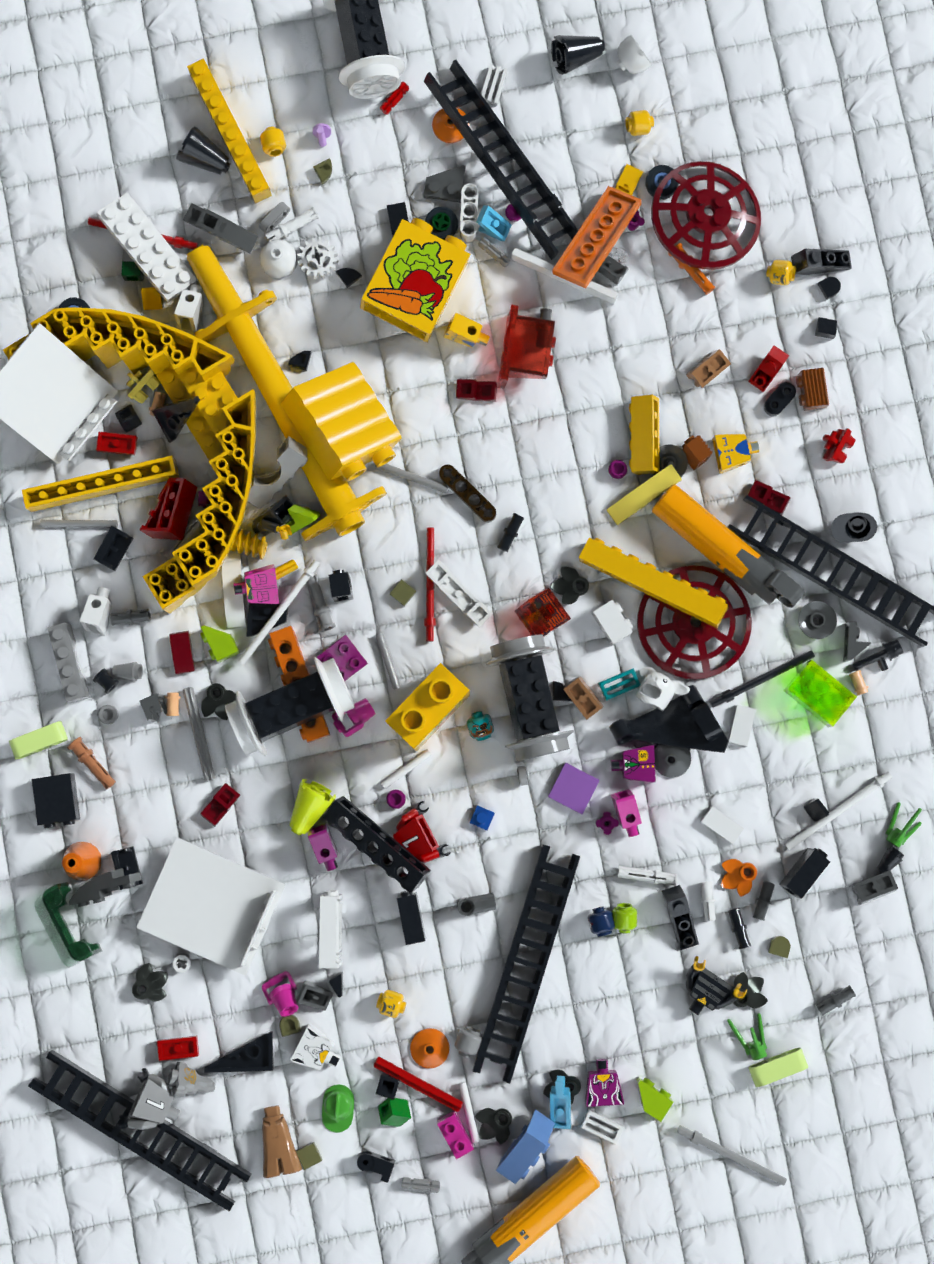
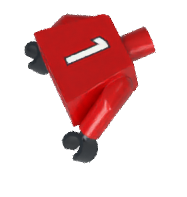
[393,801,451,863]

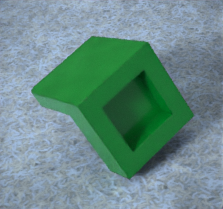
[378,1098,411,1127]

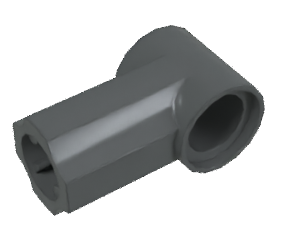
[457,893,496,916]

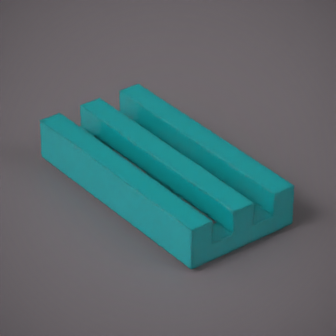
[598,668,641,701]

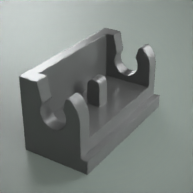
[598,255,629,285]
[140,693,167,722]
[853,871,898,905]

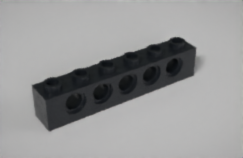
[323,796,431,893]

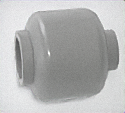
[455,1026,483,1058]

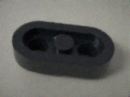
[764,382,796,416]

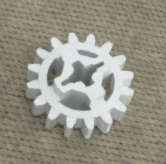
[297,237,339,279]

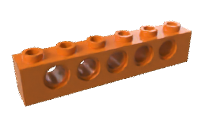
[268,626,330,743]

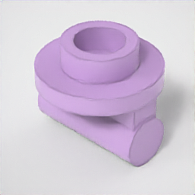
[313,123,331,147]

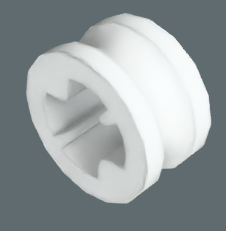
[173,954,192,973]

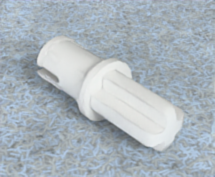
[700,882,716,921]

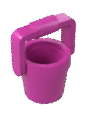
[332,698,376,737]
[262,971,299,1017]

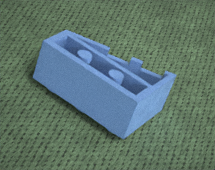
[496,1109,555,1184]

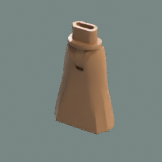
[262,1105,302,1178]

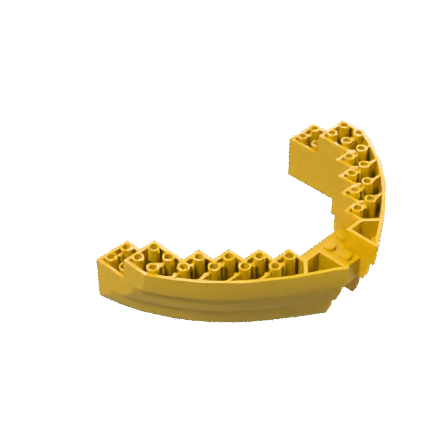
[3,307,256,614]

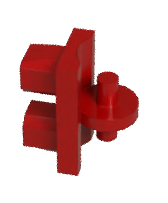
[822,428,856,464]

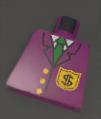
[611,745,656,782]

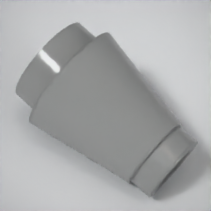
[112,662,143,681]

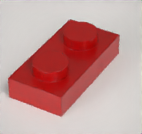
[96,432,138,456]
[157,1035,199,1061]

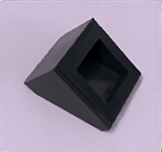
[815,317,837,339]
[115,404,142,433]
[804,799,829,822]
[329,971,343,998]
[376,1075,400,1100]

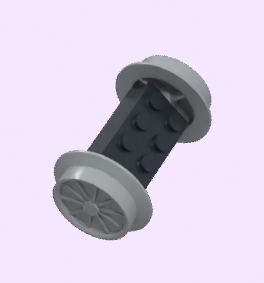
[486,635,574,761]

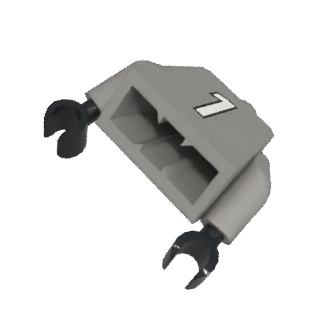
[117,1068,180,1130]

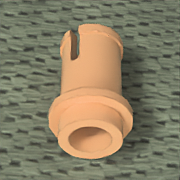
[149,392,167,416]
[849,670,869,696]
[165,693,181,716]

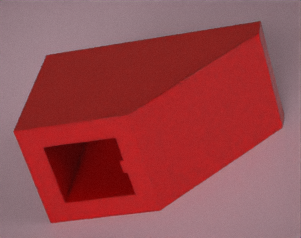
[748,345,789,392]

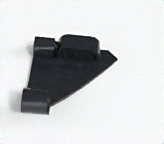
[609,685,729,753]

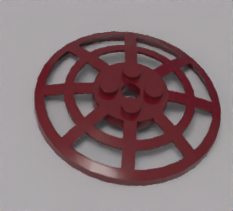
[651,161,761,270]
[637,565,752,680]

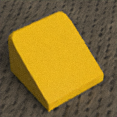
[141,287,163,310]

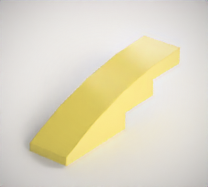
[607,464,682,525]

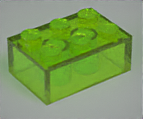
[783,660,857,727]

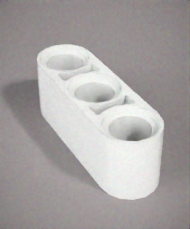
[460,183,478,242]

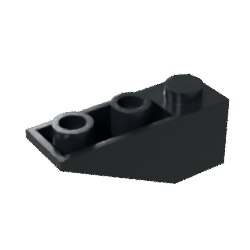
[791,249,852,275]
[662,885,699,950]

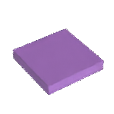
[548,762,600,815]

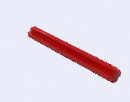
[374,1057,463,1112]

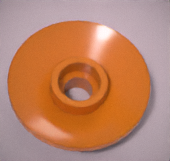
[432,108,469,143]
[410,1028,449,1068]

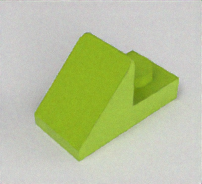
[285,505,321,536]

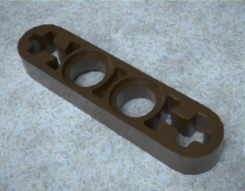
[439,464,496,523]

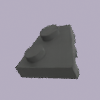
[424,165,466,203]

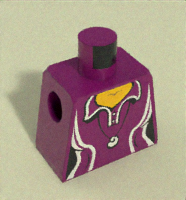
[585,1059,624,1107]

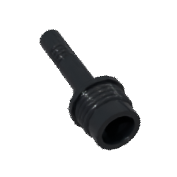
[853,639,904,671]

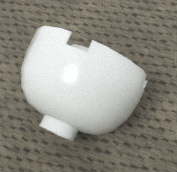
[617,35,652,74]
[260,239,298,279]

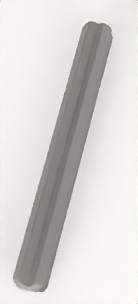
[183,687,215,781]

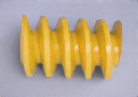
[230,529,268,560]

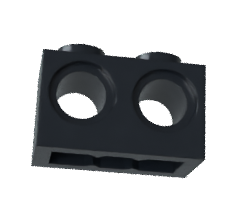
[329,570,353,602]

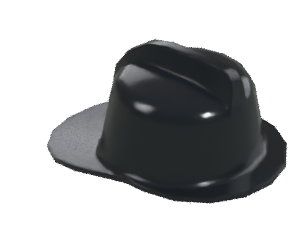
[830,512,877,543]

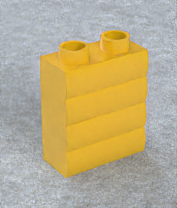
[281,362,402,481]

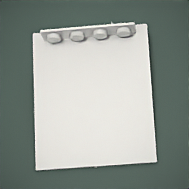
[0,323,118,465]
[137,837,285,975]

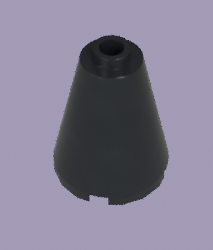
[551,35,605,75]
[176,126,231,175]

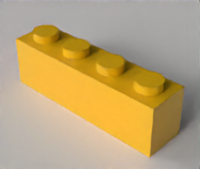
[629,395,660,475]

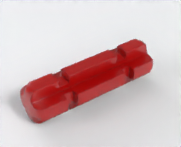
[380,81,409,115]

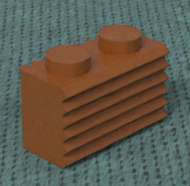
[796,367,829,411]
[682,435,713,470]

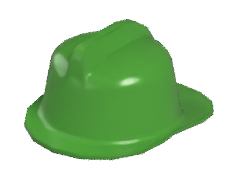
[322,1084,354,1133]

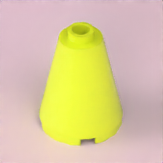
[289,779,336,835]

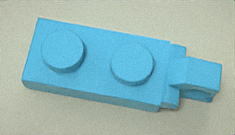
[550,1075,571,1129]

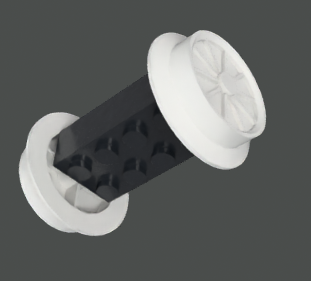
[323,0,405,99]
[225,657,355,756]

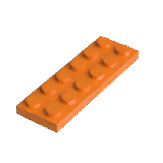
[552,186,641,289]

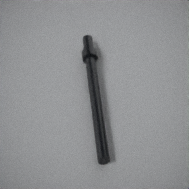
[709,650,815,708]

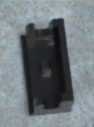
[93,526,134,571]
[111,846,143,890]

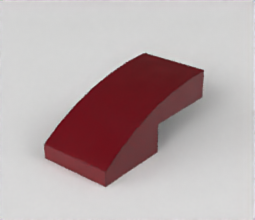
[456,379,497,402]
[748,480,791,515]
[169,631,195,674]
[200,783,240,827]

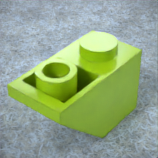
[200,625,240,663]
[637,1077,674,1122]

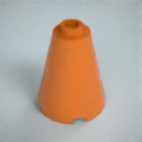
[62,842,101,881]

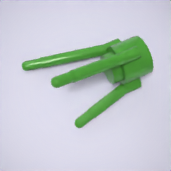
[885,802,922,848]
[727,1013,767,1060]

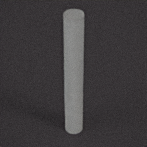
[375,633,400,689]

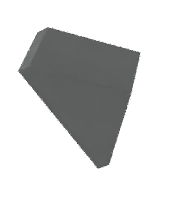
[296,980,333,1011]

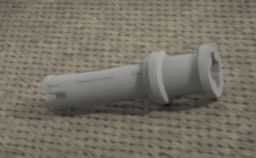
[306,573,336,632]

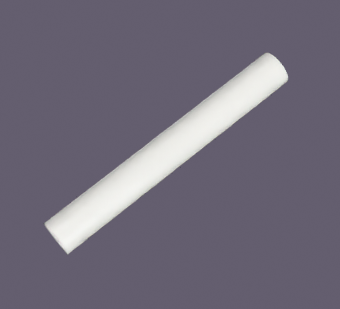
[381,749,432,789]
[458,1082,480,1143]

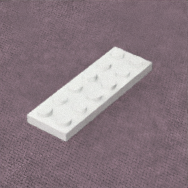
[97,193,197,303]

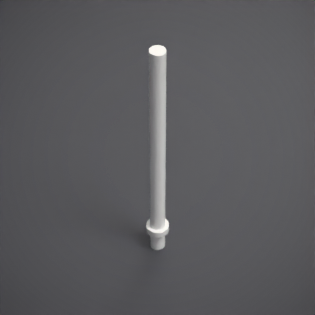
[238,560,320,665]
[784,772,893,850]

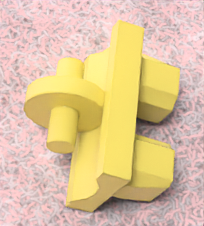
[126,370,160,404]

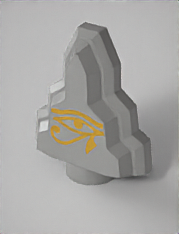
[167,1062,215,1097]

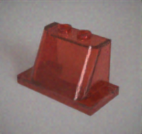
[497,305,556,389]

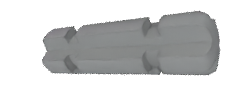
[478,237,511,267]
[401,1177,440,1193]

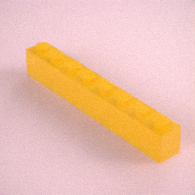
[187,58,272,204]
[22,456,180,512]
[579,538,728,628]

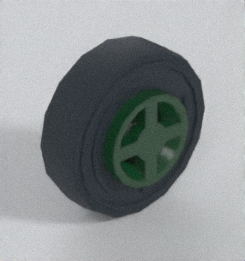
[425,207,458,240]

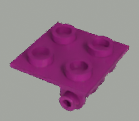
[316,634,368,682]

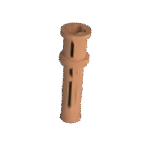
[67,737,116,790]

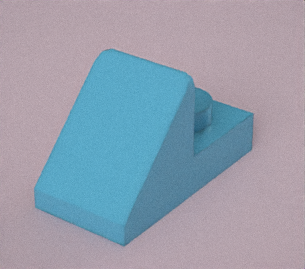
[476,205,512,241]

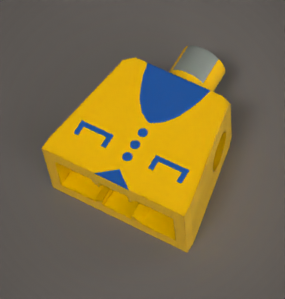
[444,313,490,348]
[712,434,759,474]

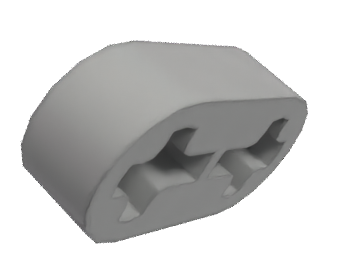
[259,202,290,233]

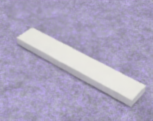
[511,248,618,304]

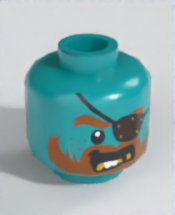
[467,711,494,741]

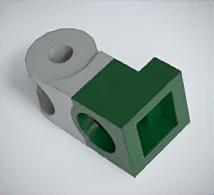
[121,249,144,281]

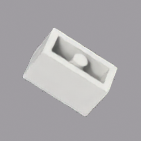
[592,599,633,645]

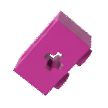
[437,1110,474,1160]

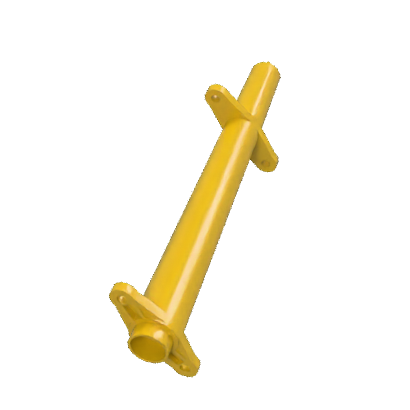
[187,244,387,541]

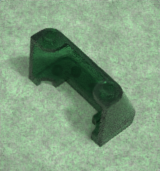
[34,882,102,967]

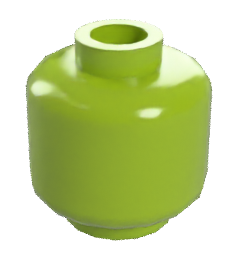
[612,903,637,934]

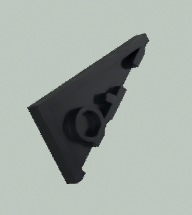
[152,396,200,443]
[204,1031,274,1073]

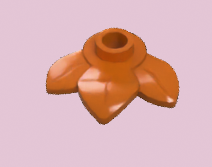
[721,859,757,897]

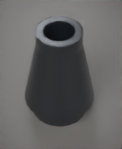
[877,846,904,873]

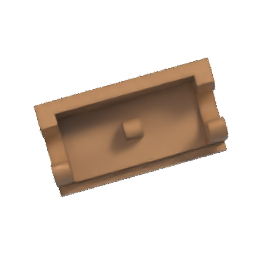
[686,349,731,388]
[563,676,604,720]

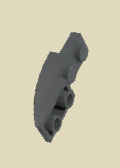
[183,203,258,254]
[69,868,142,907]

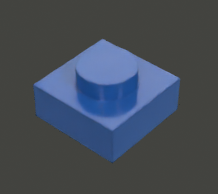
[470,805,495,831]

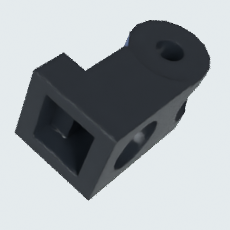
[357,1151,396,1183]

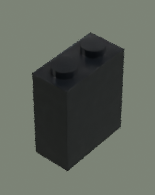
[32,773,80,829]
[779,848,831,899]
[397,890,426,945]

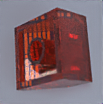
[515,588,571,637]

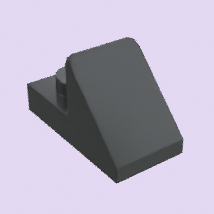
[843,622,871,662]

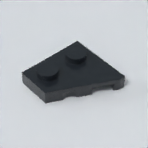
[246,602,288,637]

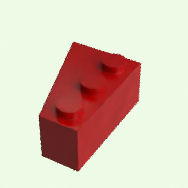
[139,478,198,540]

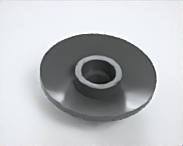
[653,444,688,477]
[798,601,837,639]
[654,744,691,778]

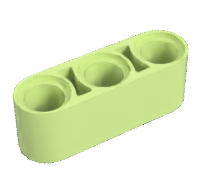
[9,721,68,760]
[748,1048,808,1087]

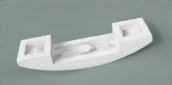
[222,551,247,628]
[425,560,493,627]

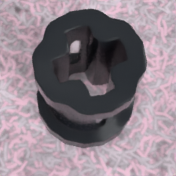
[93,668,119,694]

